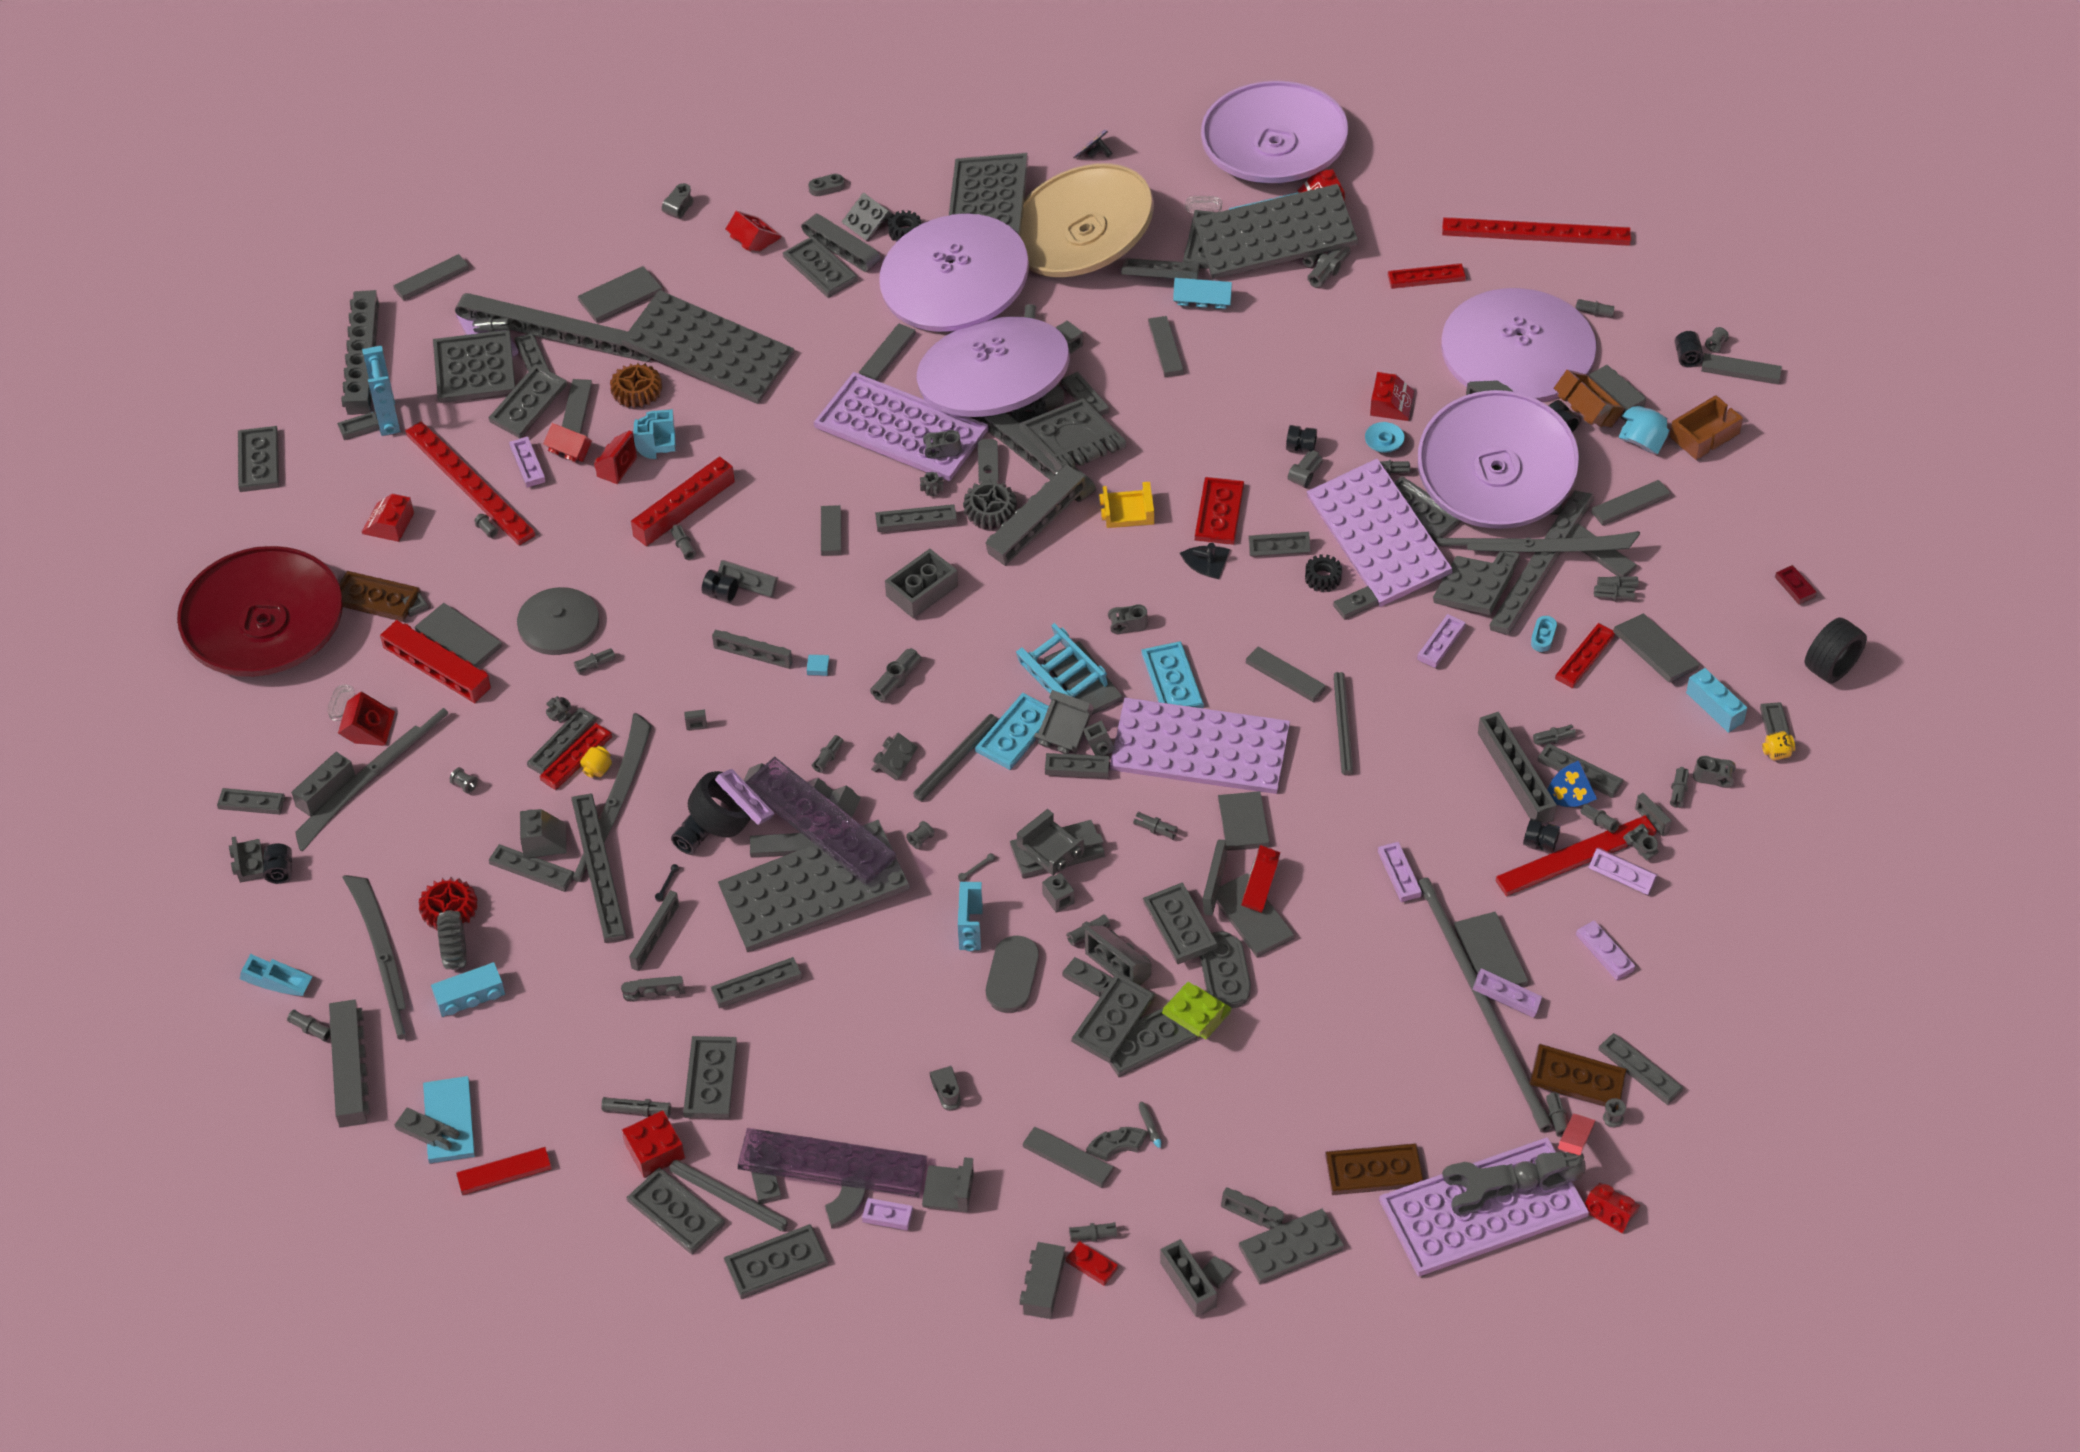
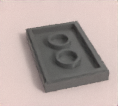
[1218,791,1269,851]

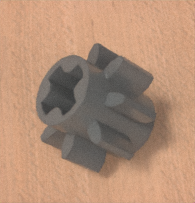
[920,472,944,496]
[546,696,571,723]

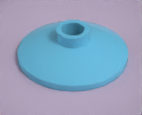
[1365,422,1404,453]

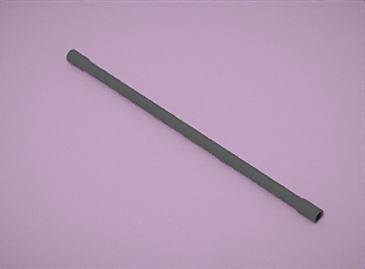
[1418,877,1553,1133]

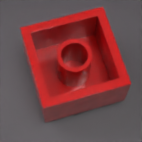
[622,1110,685,1178]

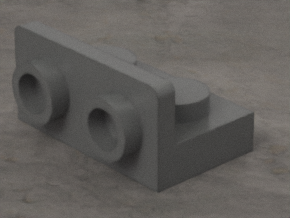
[229,836,264,883]

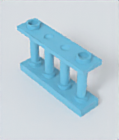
[362,346,401,436]
[1016,623,1108,697]

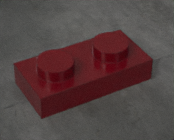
[1775,565,1817,605]

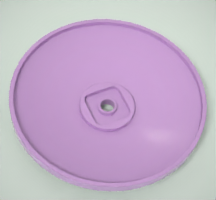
[1201,81,1348,183]
[879,214,1029,332]
[1441,288,1596,402]
[917,317,1070,417]
[1418,390,1579,529]

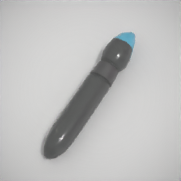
[1138,1102,1162,1148]

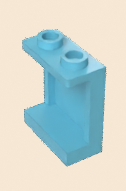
[958,882,983,951]

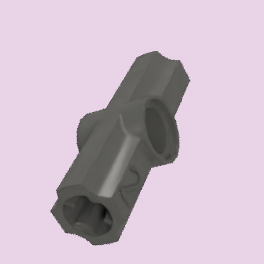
[1307,247,1351,288]
[870,648,921,702]

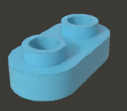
[1531,616,1557,652]

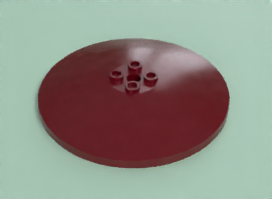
[177,546,343,677]

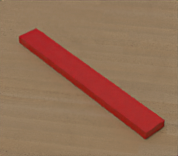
[1495,815,1657,897]

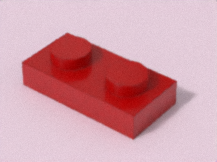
[1066,1241,1118,1286]

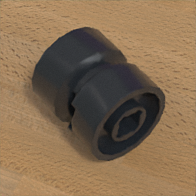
[1674,331,1704,368]
[1549,400,1580,433]
[1286,425,1317,453]
[701,569,739,603]
[671,814,709,855]
[1523,818,1560,853]
[263,843,292,884]

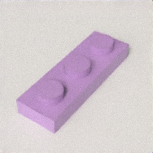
[509,437,546,488]
[1417,614,1466,668]
[715,768,775,825]
[1378,842,1422,902]
[1588,848,1658,895]
[1576,921,1635,981]
[1472,968,1542,1018]

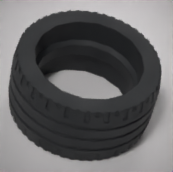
[1804,617,1867,684]
[687,771,751,838]

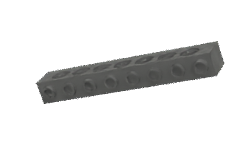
[341,290,379,415]

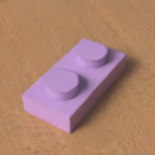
[862,1198,913,1231]

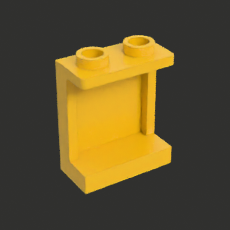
[1099,482,1154,528]

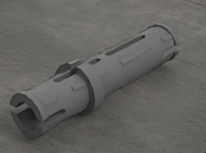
[601,1097,671,1117]

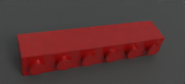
[631,456,735,547]
[380,620,491,704]

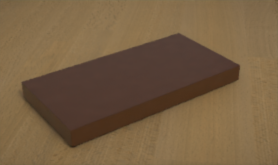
[339,571,421,622]
[1530,1043,1626,1110]
[1325,1143,1423,1195]

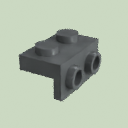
[871,732,918,780]

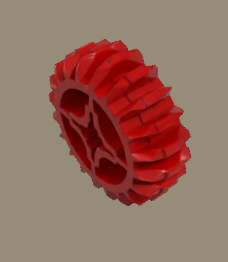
[418,877,478,931]

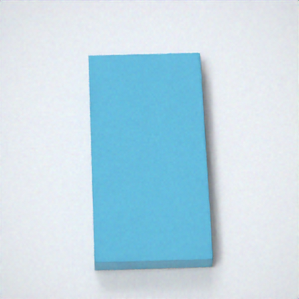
[1141,641,1204,708]
[975,693,1049,770]
[423,1076,475,1164]

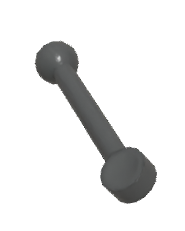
[958,853,995,882]

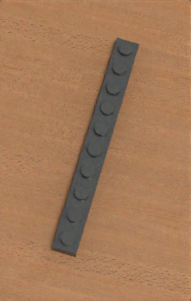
[1489,490,1594,634]

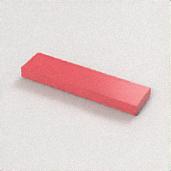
[1558,1113,1595,1155]

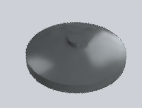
[517,587,599,655]

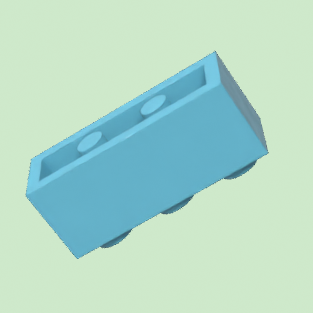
[1173,278,1232,309]
[1686,668,1747,733]
[431,962,505,1017]

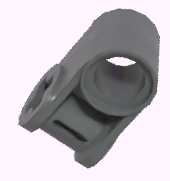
[662,183,693,219]
[923,430,962,459]
[1108,604,1148,634]
[1693,756,1736,788]
[929,1066,961,1111]

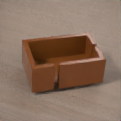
[1554,369,1625,428]
[1669,395,1743,460]

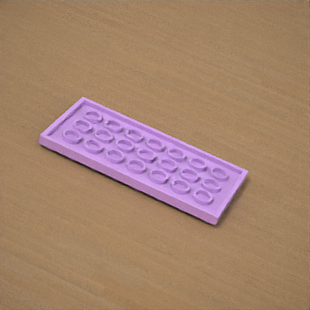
[814,372,988,482]
[1307,459,1452,607]
[1110,698,1290,794]
[1379,1137,1589,1277]

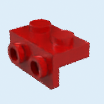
[1585,1182,1641,1233]

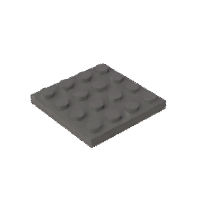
[433,330,515,403]

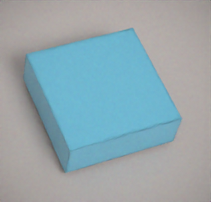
[807,655,830,676]

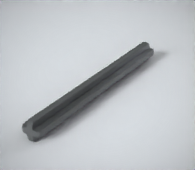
[1333,672,1353,775]
[913,714,998,801]
[670,1160,788,1231]

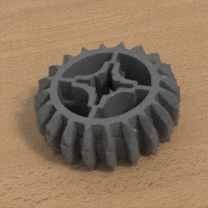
[963,479,1017,530]
[437,910,467,970]

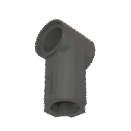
[1287,450,1323,488]

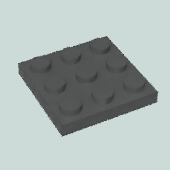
[1433,555,1514,615]

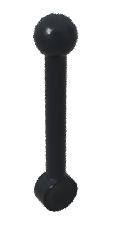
[655,864,679,902]

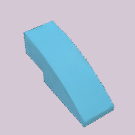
[239,954,313,996]

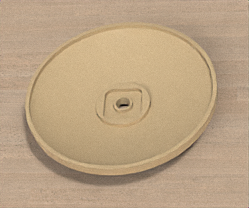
[1020,163,1154,277]

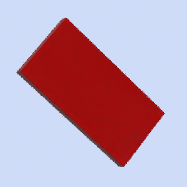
[1194,477,1244,545]

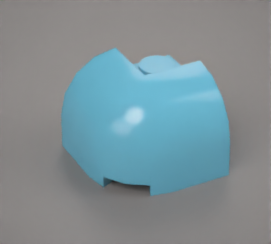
[1618,406,1669,454]
[634,409,676,459]

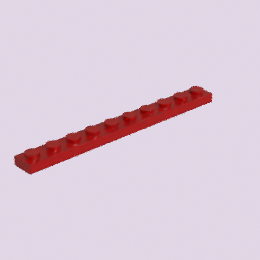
[1442,217,1631,246]
[405,421,535,546]

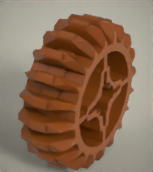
[610,363,662,409]

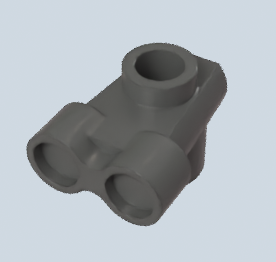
[1623,824,1659,861]

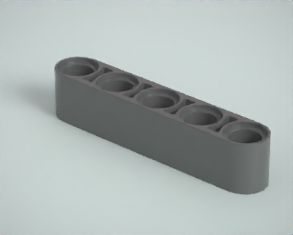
[801,214,880,272]

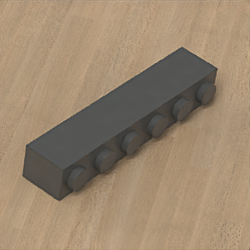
[985,465,1087,566]
[1478,711,1557,824]
[329,999,370,1128]

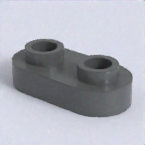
[808,174,845,196]

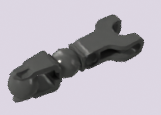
[1442,1152,1586,1215]

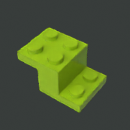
[1162,981,1232,1040]

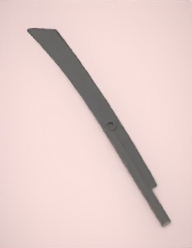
[1437,531,1640,552]
[295,708,448,851]
[573,713,652,882]
[342,875,406,1040]

